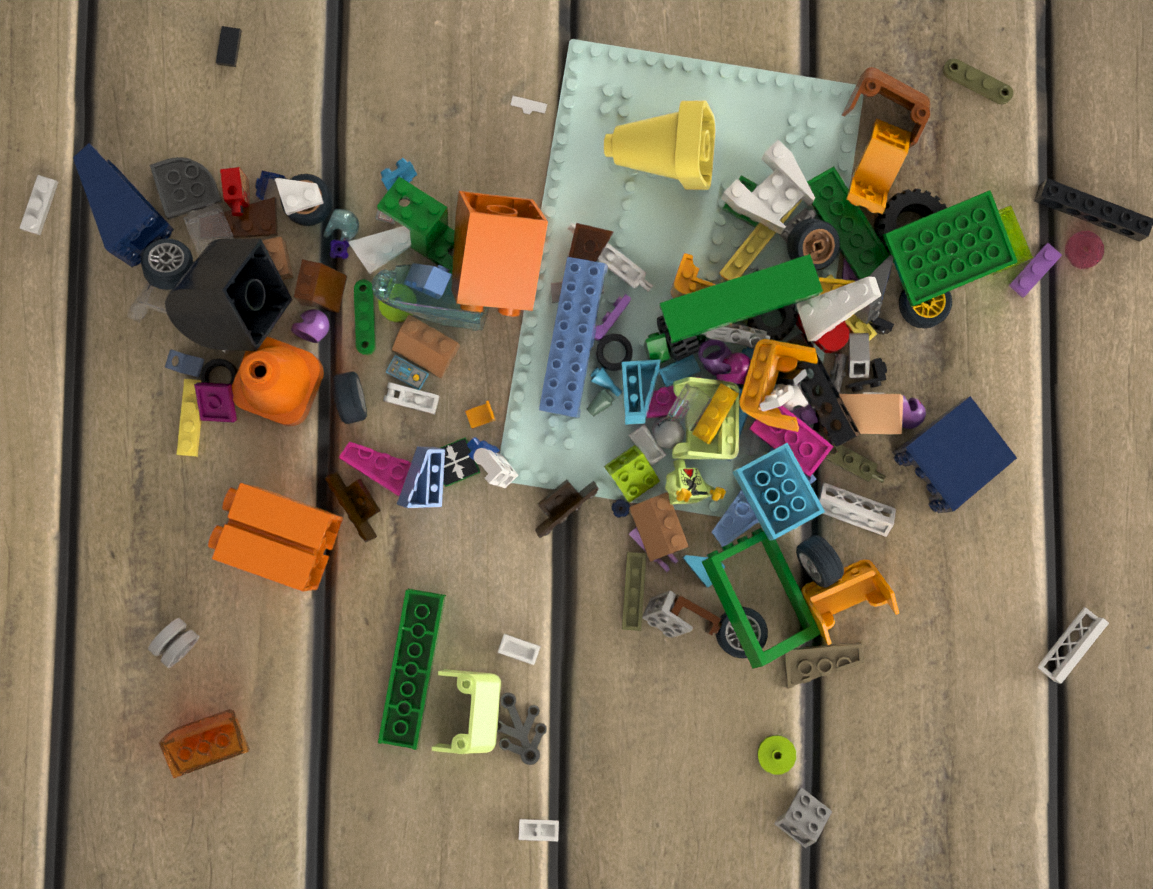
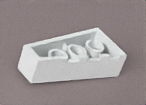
[796,277,881,341]

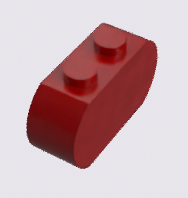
[796,312,849,353]

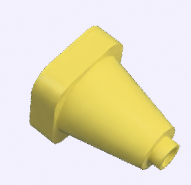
[604,100,715,190]

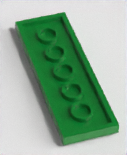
[807,166,894,280]

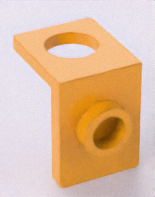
[465,400,496,429]

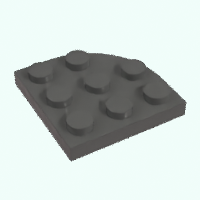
[150,157,222,220]

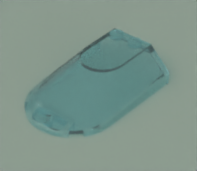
[372,265,490,331]

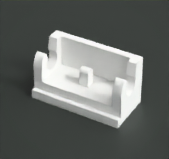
[519,819,559,842]

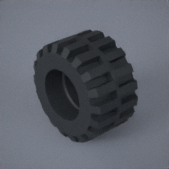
[746,303,797,341]
[657,315,699,362]

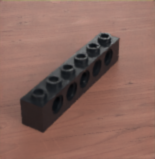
[1034,178,1153,242]
[785,333,861,447]

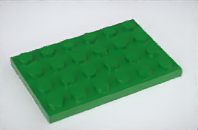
[883,190,1018,307]

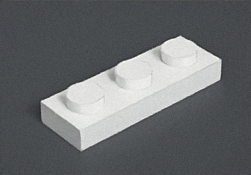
[20,175,58,235]

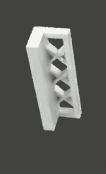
[818,483,896,537]
[1037,607,1109,683]

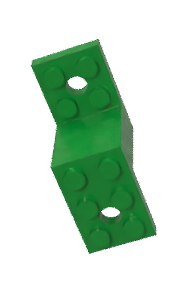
[377,177,455,274]

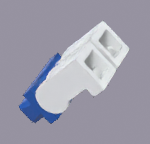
[467,437,518,488]

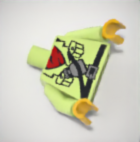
[665,459,726,505]

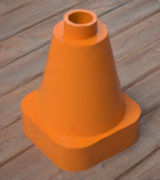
[232,337,324,426]

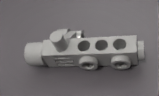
[702,324,770,348]

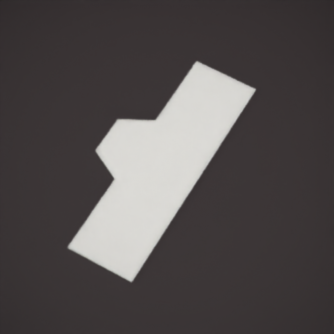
[511,96,547,114]

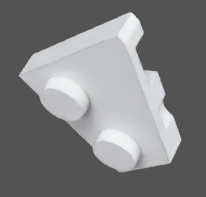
[275,178,324,215]

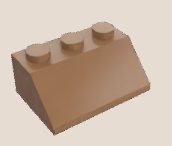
[392,314,460,378]
[629,492,689,562]

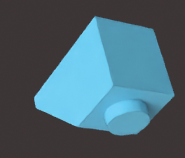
[682,555,725,588]

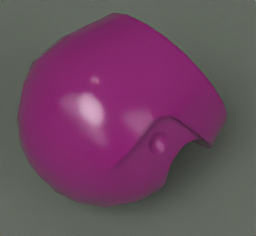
[716,352,751,384]

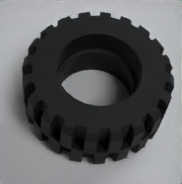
[874,188,948,255]

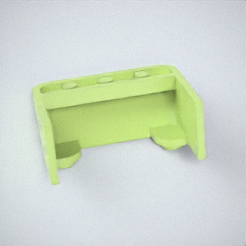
[432,669,501,754]

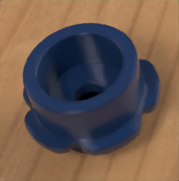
[611,499,630,518]

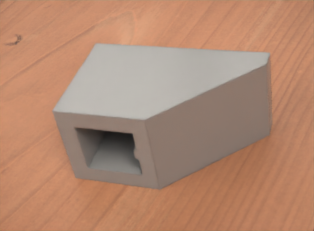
[848,333,870,378]

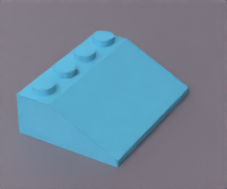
[732,443,825,541]

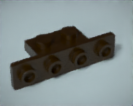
[325,472,381,543]
[535,479,599,538]

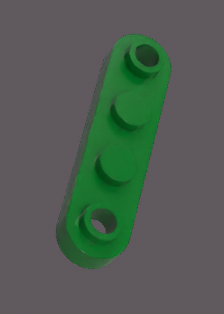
[354,279,376,355]

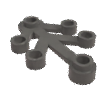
[497,692,547,765]

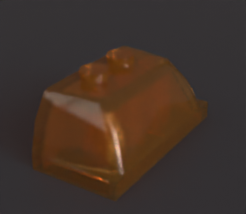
[159,709,250,778]

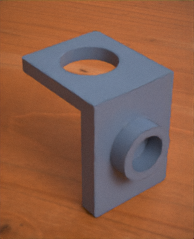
[165,349,204,377]

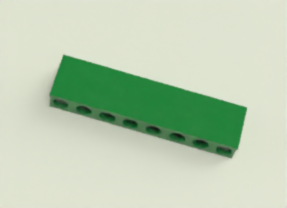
[659,254,823,343]
[378,588,446,750]

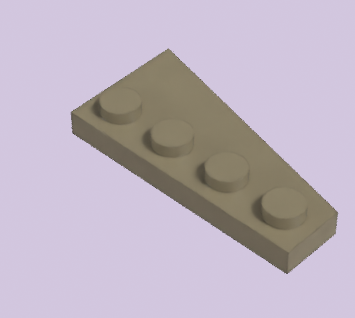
[784,642,864,689]

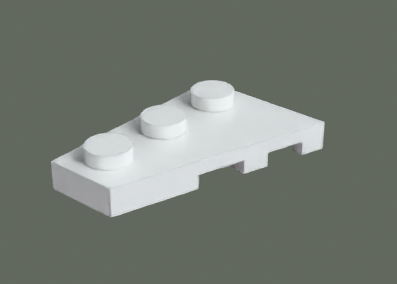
[348,226,411,274]

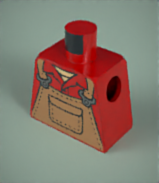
[220,167,250,216]

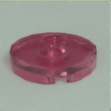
[1065,231,1104,269]

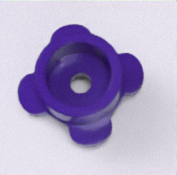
[330,240,349,259]

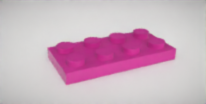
[748,405,834,477]

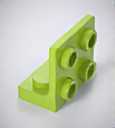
[604,445,660,503]

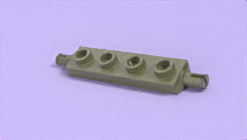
[814,430,886,483]

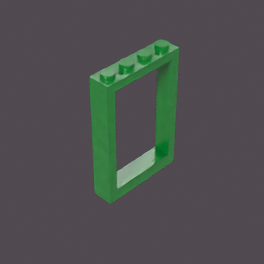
[701,528,821,669]

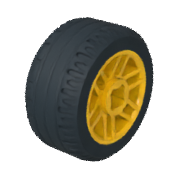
[899,289,952,329]

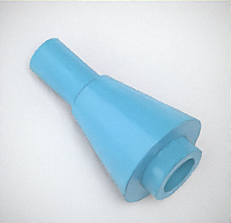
[590,366,622,397]

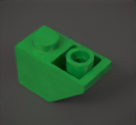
[644,332,670,364]

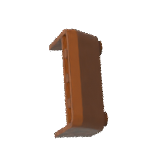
[842,67,930,148]

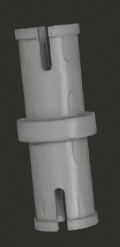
[830,353,848,393]

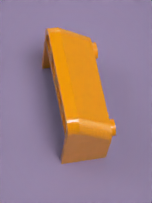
[739,339,818,432]
[802,559,899,645]

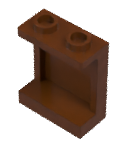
[670,594,722,636]

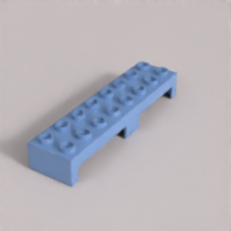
[539,257,608,418]

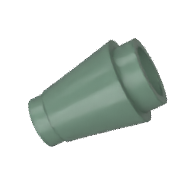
[586,389,615,417]

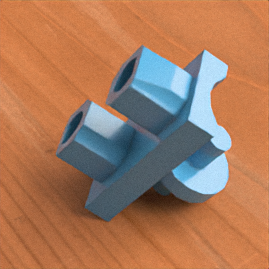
[381,158,418,190]

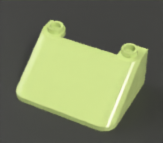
[672,377,739,459]

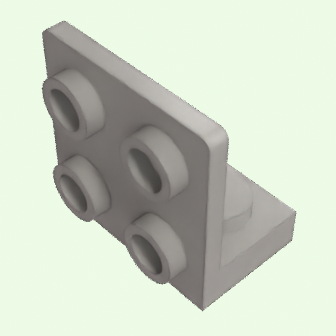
[642,591,693,638]
[774,788,832,848]

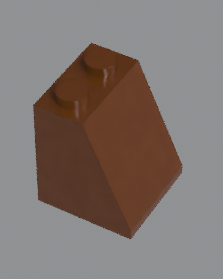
[293,259,348,313]

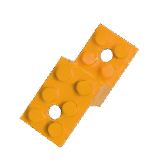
[846,118,911,214]

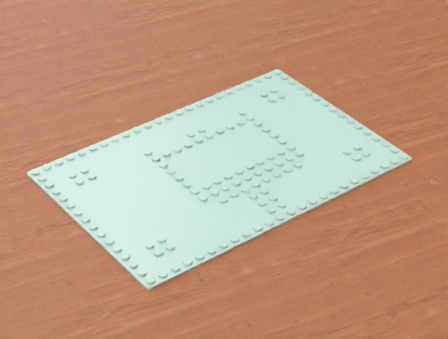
[500,39,864,529]

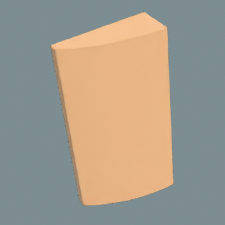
[824,394,903,434]

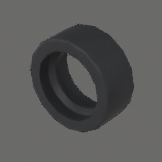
[596,333,633,371]
[200,358,238,386]

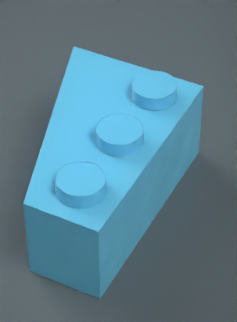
[622,360,661,425]

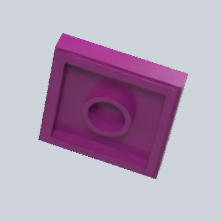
[194,382,237,423]

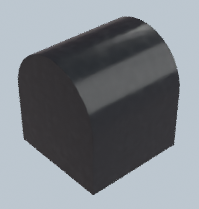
[165,238,293,351]

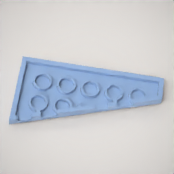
[711,448,817,547]

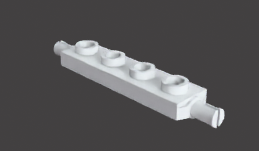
[567,223,653,292]

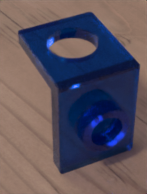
[255,170,286,200]

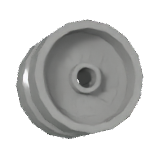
[148,618,199,668]

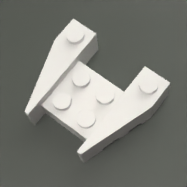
[721,140,815,234]

